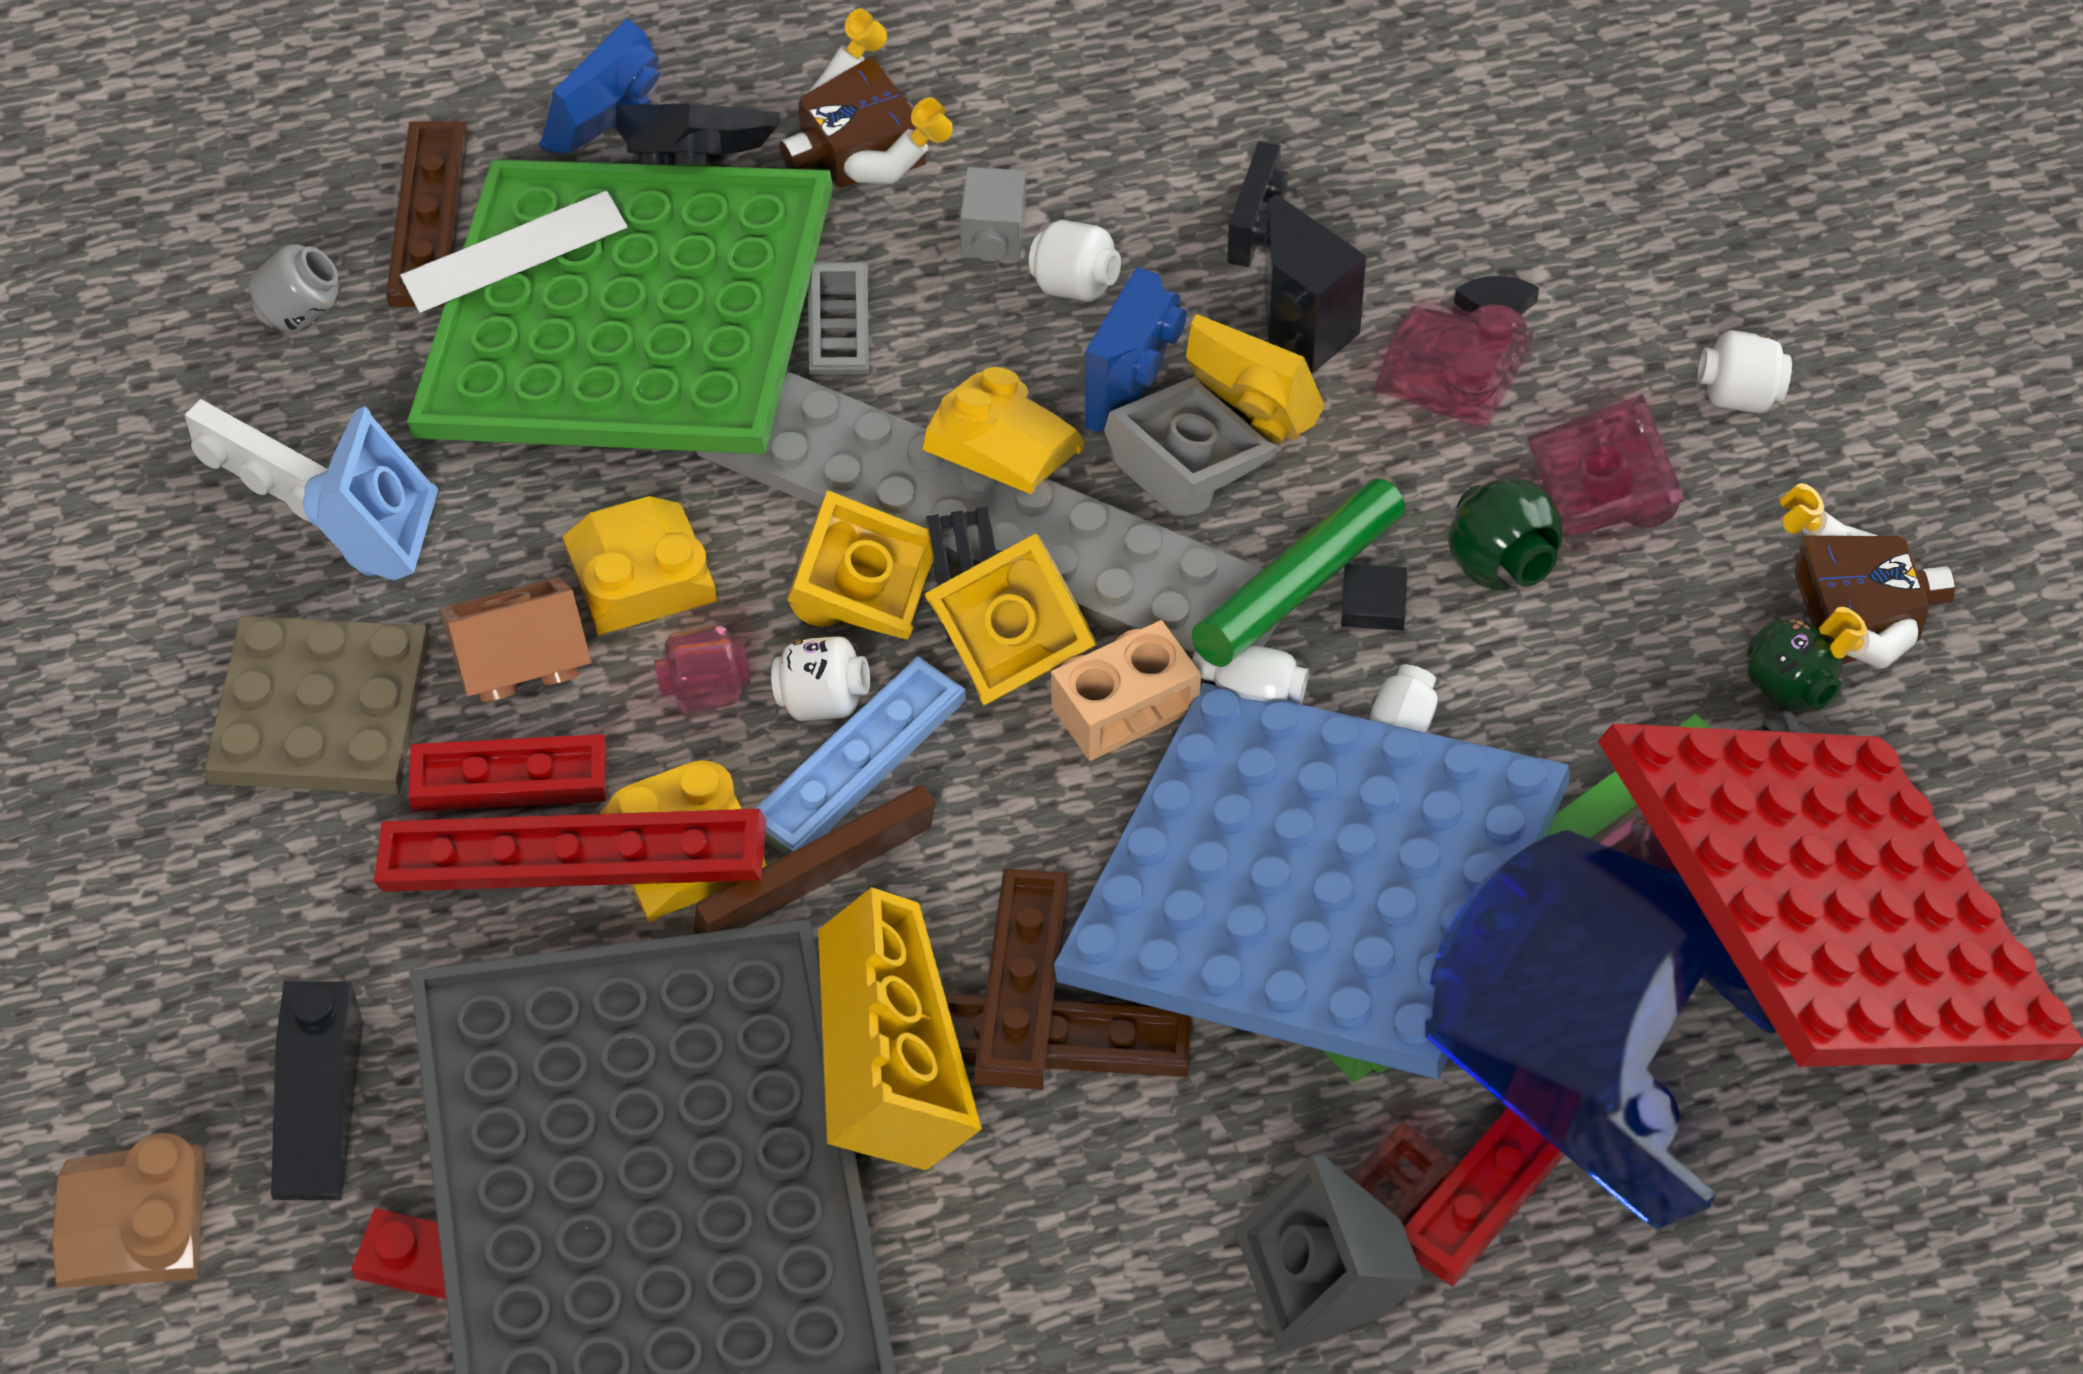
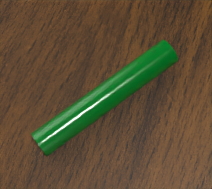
[1191,478,1405,667]

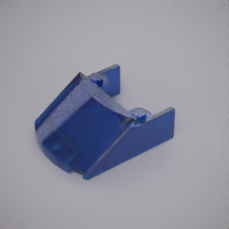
[1425,830,1777,1229]

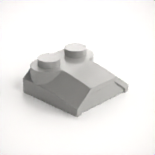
[1104,376,1278,515]

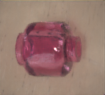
[653,625,750,714]

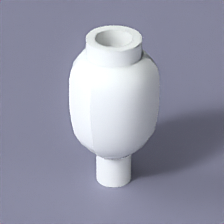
[1192,646,1309,705]
[1369,664,1438,733]

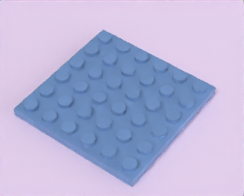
[1054,683,1569,1080]

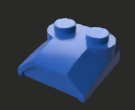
[539,18,660,154]
[1085,267,1187,432]

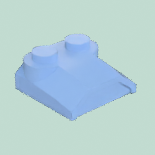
[303,406,439,581]

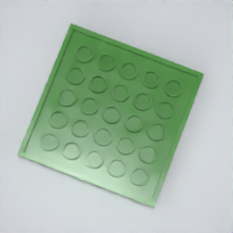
[407,160,833,454]

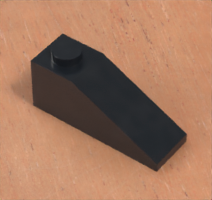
[271,981,363,1200]

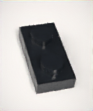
[1227,141,1288,267]

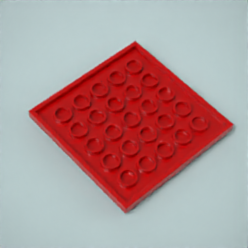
[1598,723,2083,1067]

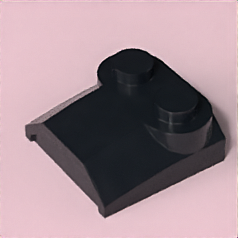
[616,103,780,166]

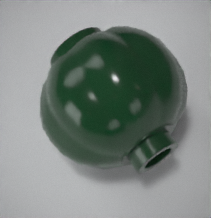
[1448,478,1564,590]

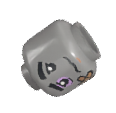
[249,244,339,333]

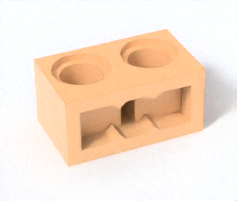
[1051,620,1201,761]

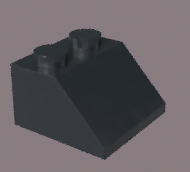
[1264,194,1367,374]

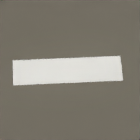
[400,190,628,313]

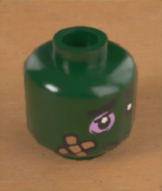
[1747,619,1843,713]

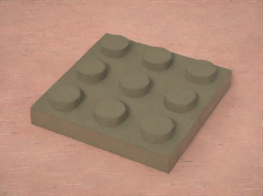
[204,616,430,794]

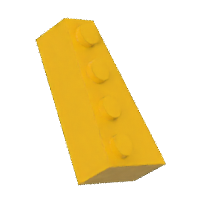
[818,887,982,1170]

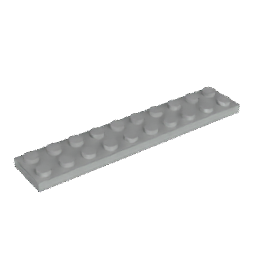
[697,371,1281,660]

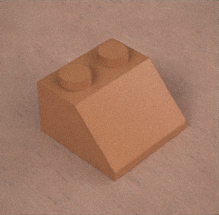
[438,576,592,702]

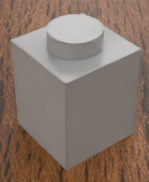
[960,167,1026,261]

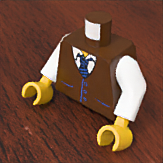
[779,8,953,188]
[1780,483,1955,669]

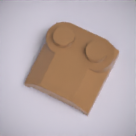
[52,1133,206,1288]

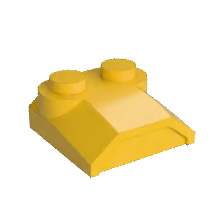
[1186,314,1325,444]
[922,367,1085,494]
[787,490,933,640]
[562,496,717,636]
[924,533,1097,706]
[600,760,767,924]

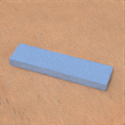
[754,656,966,856]

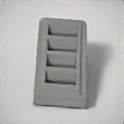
[808,262,869,375]

